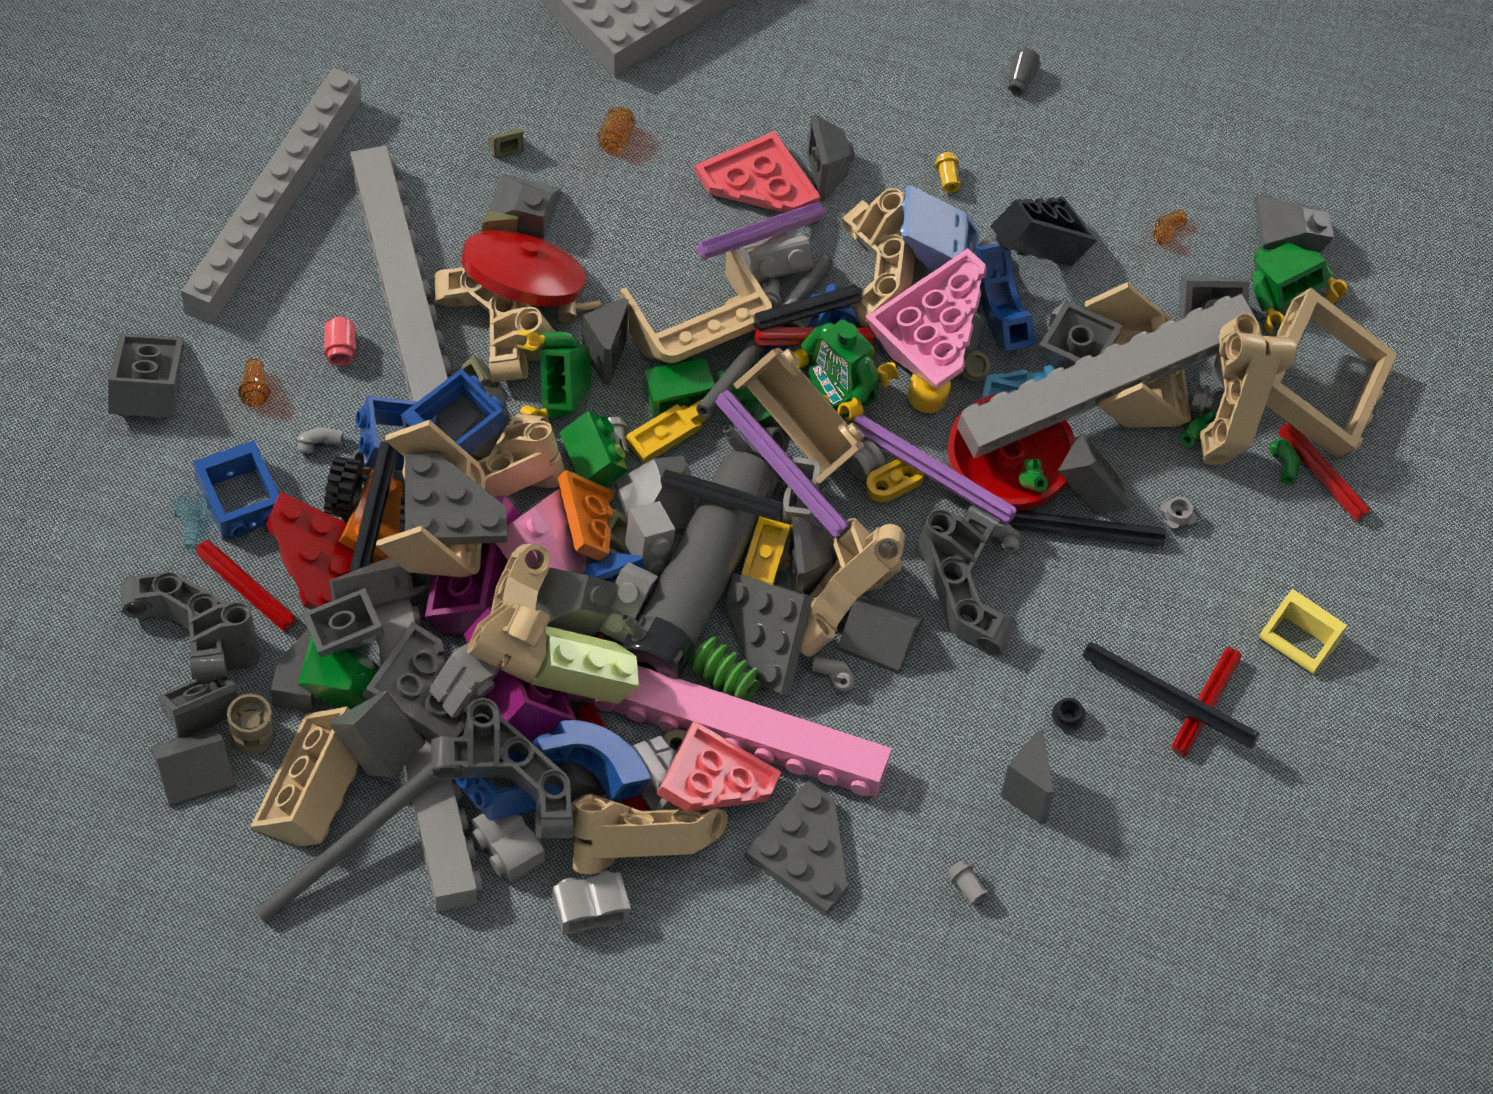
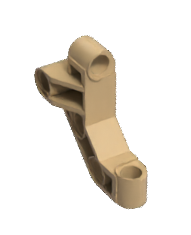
[841,188,915,328]
[435,267,556,382]
[1200,313,1296,465]
[477,414,565,497]
[800,518,905,656]
[467,544,551,683]
[571,793,728,874]

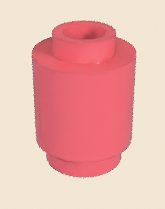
[324,317,356,366]

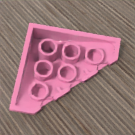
[866,248,987,389]
[496,488,587,574]

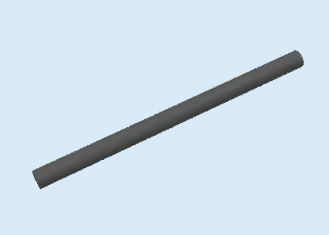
[696,255,833,418]
[255,735,464,923]

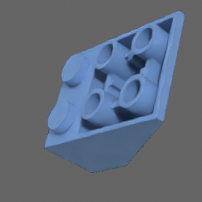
[901,185,979,274]

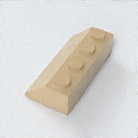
[250,707,359,847]

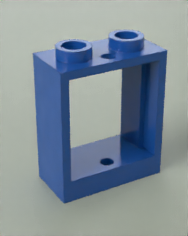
[401,368,506,455]
[355,396,436,471]
[193,440,279,540]
[455,743,562,821]

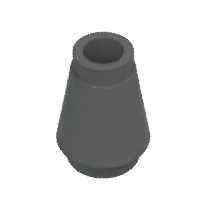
[1008,48,1041,95]

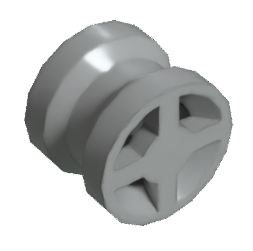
[846,440,885,480]

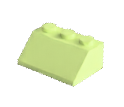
[530,626,639,704]

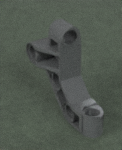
[916,505,1016,656]
[120,572,260,682]
[431,698,573,839]

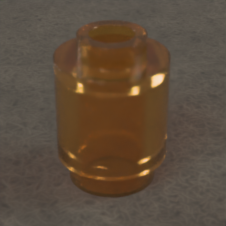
[598,107,636,154]

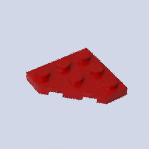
[266,492,354,610]

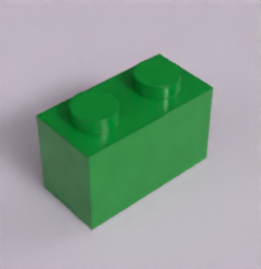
[643,357,715,418]
[559,411,629,487]

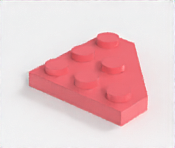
[694,131,821,213]
[657,721,781,812]

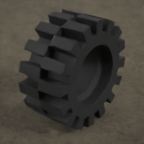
[324,456,364,518]

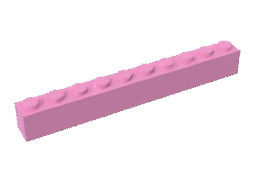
[565,665,892,798]

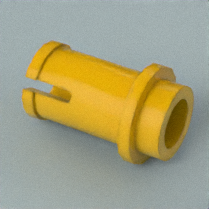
[935,152,961,193]

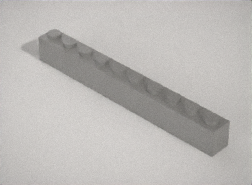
[181,68,362,324]
[350,145,451,401]
[957,294,1260,459]
[373,597,482,912]

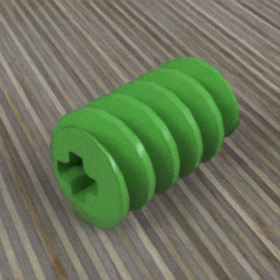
[688,636,761,701]

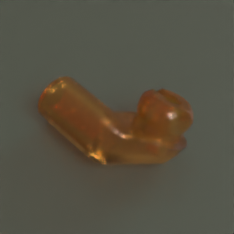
[1153,209,1188,245]

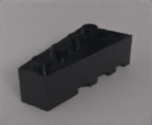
[990,196,1097,266]

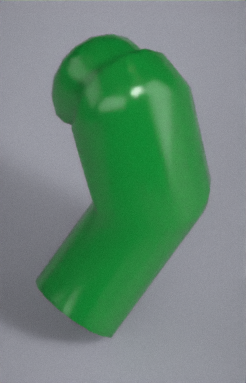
[1180,412,1217,447]
[1269,438,1300,484]
[1019,459,1048,492]

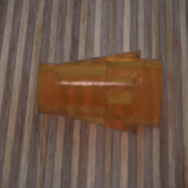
[238,359,270,407]

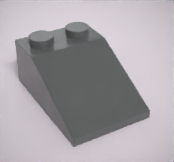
[108,333,184,419]

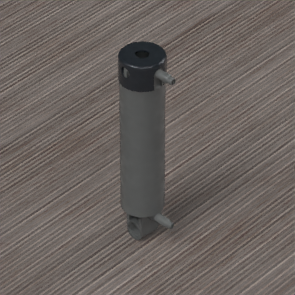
[621,425,789,679]

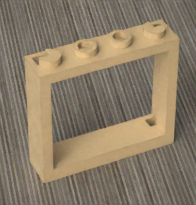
[1266,288,1397,459]

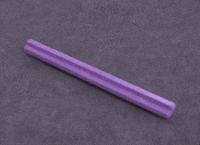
[696,202,827,260]
[716,390,848,537]
[853,415,1017,524]

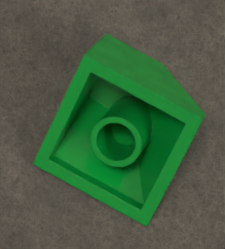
[298,636,378,709]

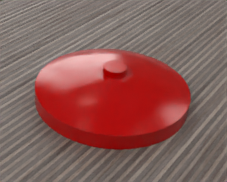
[461,230,586,307]
[947,392,1075,511]

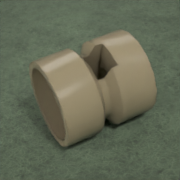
[227,694,275,755]

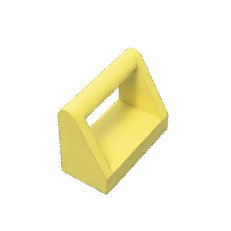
[1259,589,1347,675]

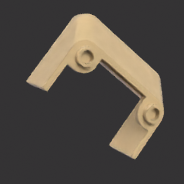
[620,249,772,363]
[1085,282,1191,428]
[733,348,865,484]
[376,420,486,578]

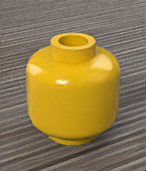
[907,373,951,413]

